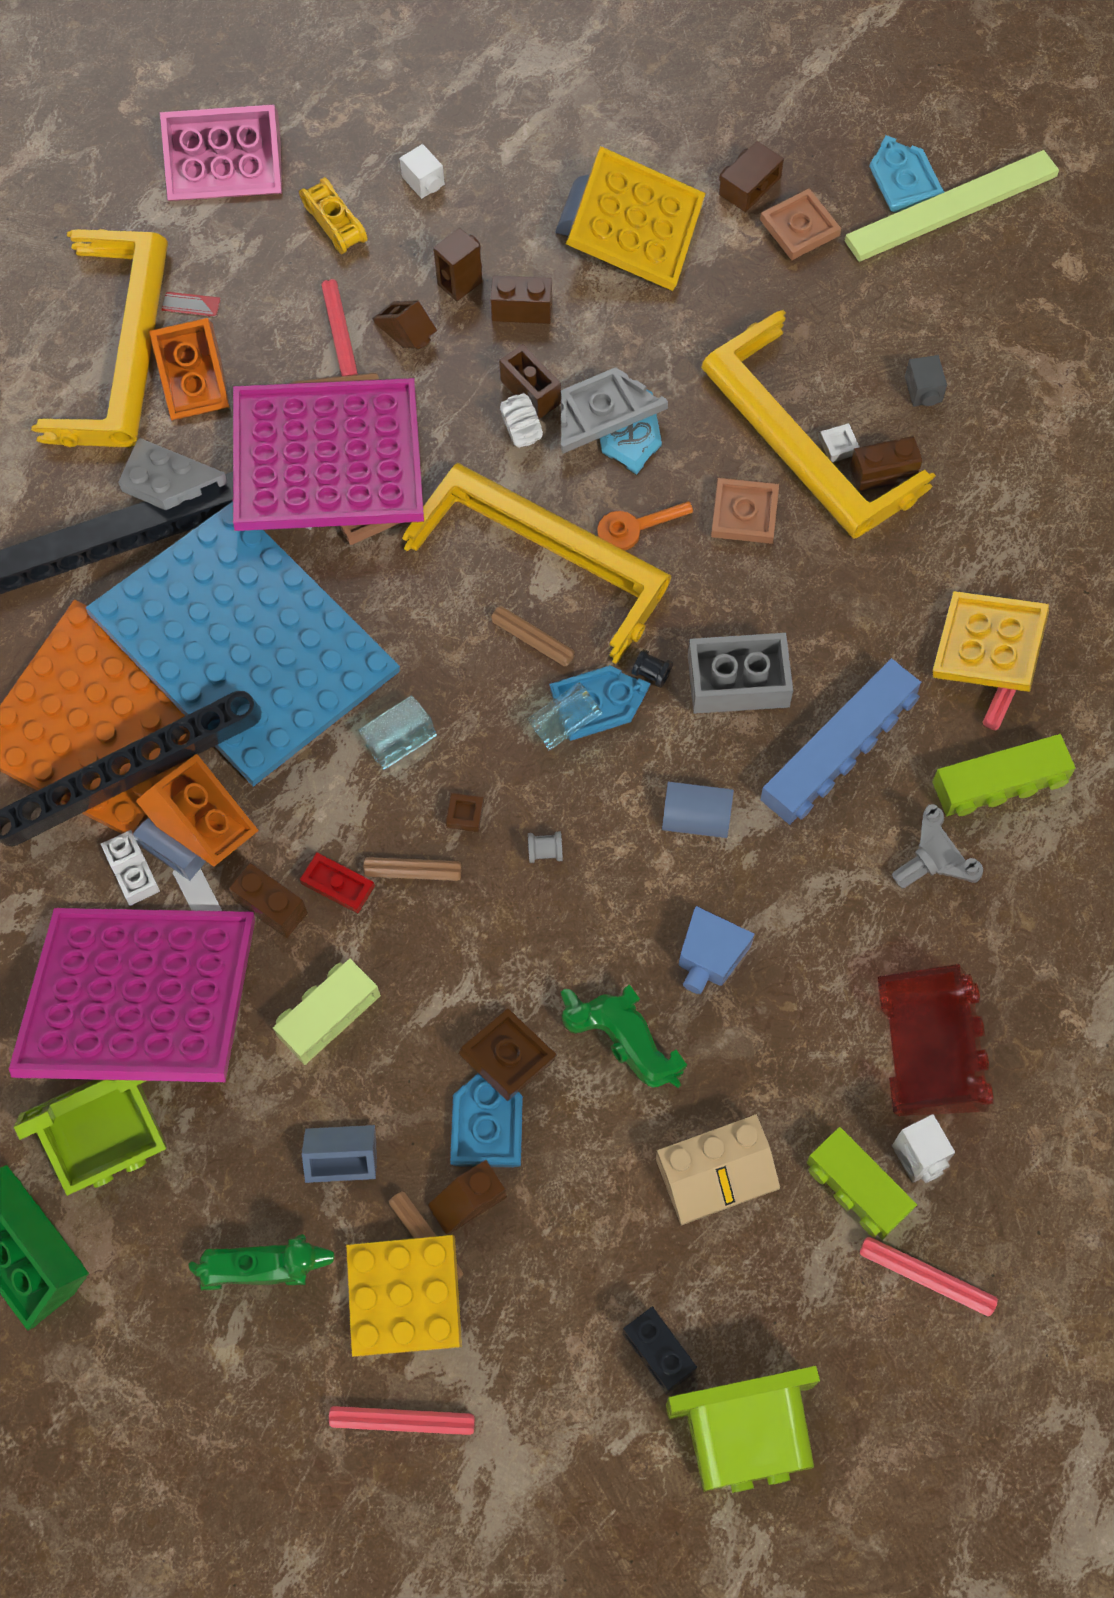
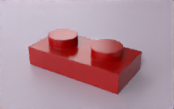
[300,853,375,914]

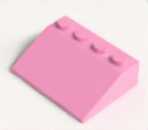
[160,105,282,201]

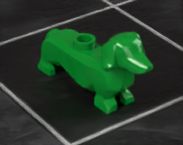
[560,984,687,1088]
[188,1234,335,1290]

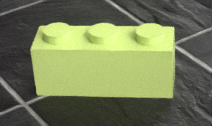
[273,958,381,1065]

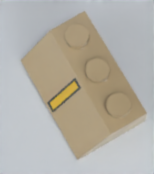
[656,1114,780,1225]

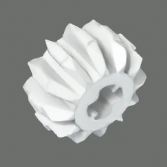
[500,393,543,448]

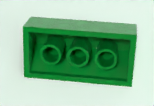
[0,1165,89,1331]

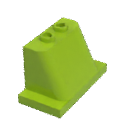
[14,1079,167,1196]
[666,1366,820,1493]

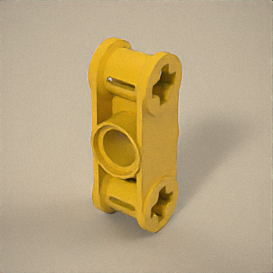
[299,177,368,254]

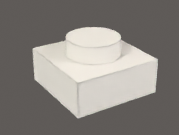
[819,423,859,462]

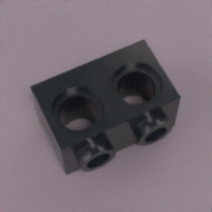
[622,1306,697,1395]

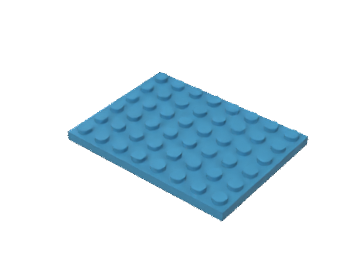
[86,501,400,787]

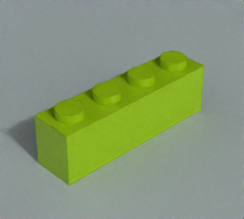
[932,734,1076,817]

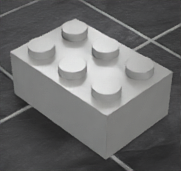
[688,633,793,714]

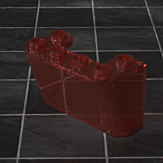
[877,964,994,1116]

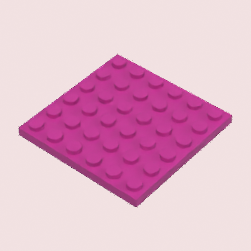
[233,378,424,531]
[9,908,255,1082]

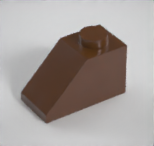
[372,300,437,350]
[428,1160,507,1236]

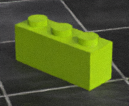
[806,1127,917,1241]

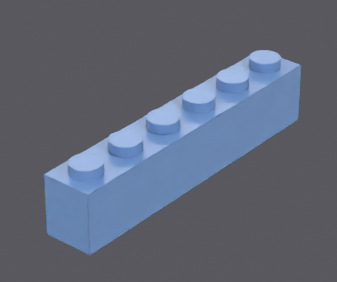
[760,658,921,825]

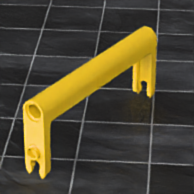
[31,229,168,447]
[701,310,936,539]
[402,463,671,664]

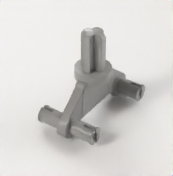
[892,804,983,888]

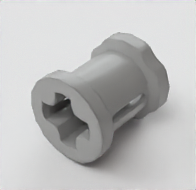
[528,831,563,863]

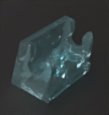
[527,682,602,750]
[358,695,437,770]

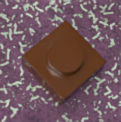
[446,793,484,832]

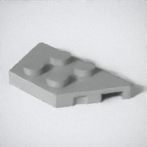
[561,367,668,454]
[118,438,227,510]

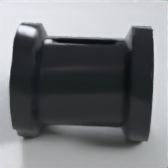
[632,649,673,688]

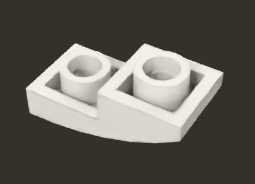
[101,830,160,906]

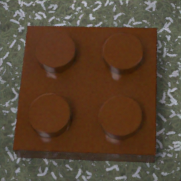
[459,1009,557,1101]

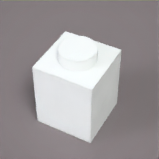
[399,144,445,199]

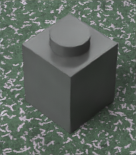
[905,355,947,407]

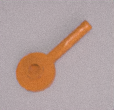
[597,501,693,551]

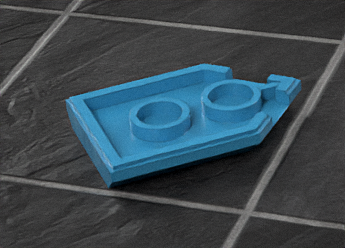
[550,665,651,741]
[450,1073,523,1167]

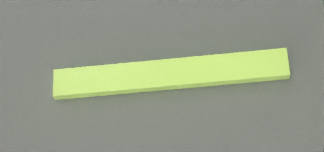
[845,150,1059,262]

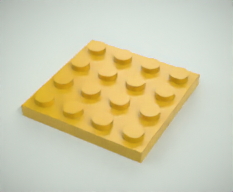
[566,146,706,291]

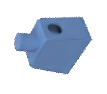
[679,906,754,994]

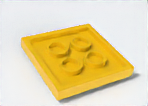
[933,591,1049,692]
[346,1235,462,1357]

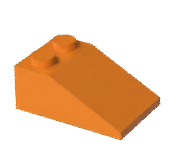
[149,318,230,421]
[136,754,259,866]

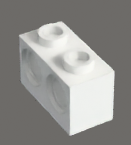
[892,1114,955,1183]

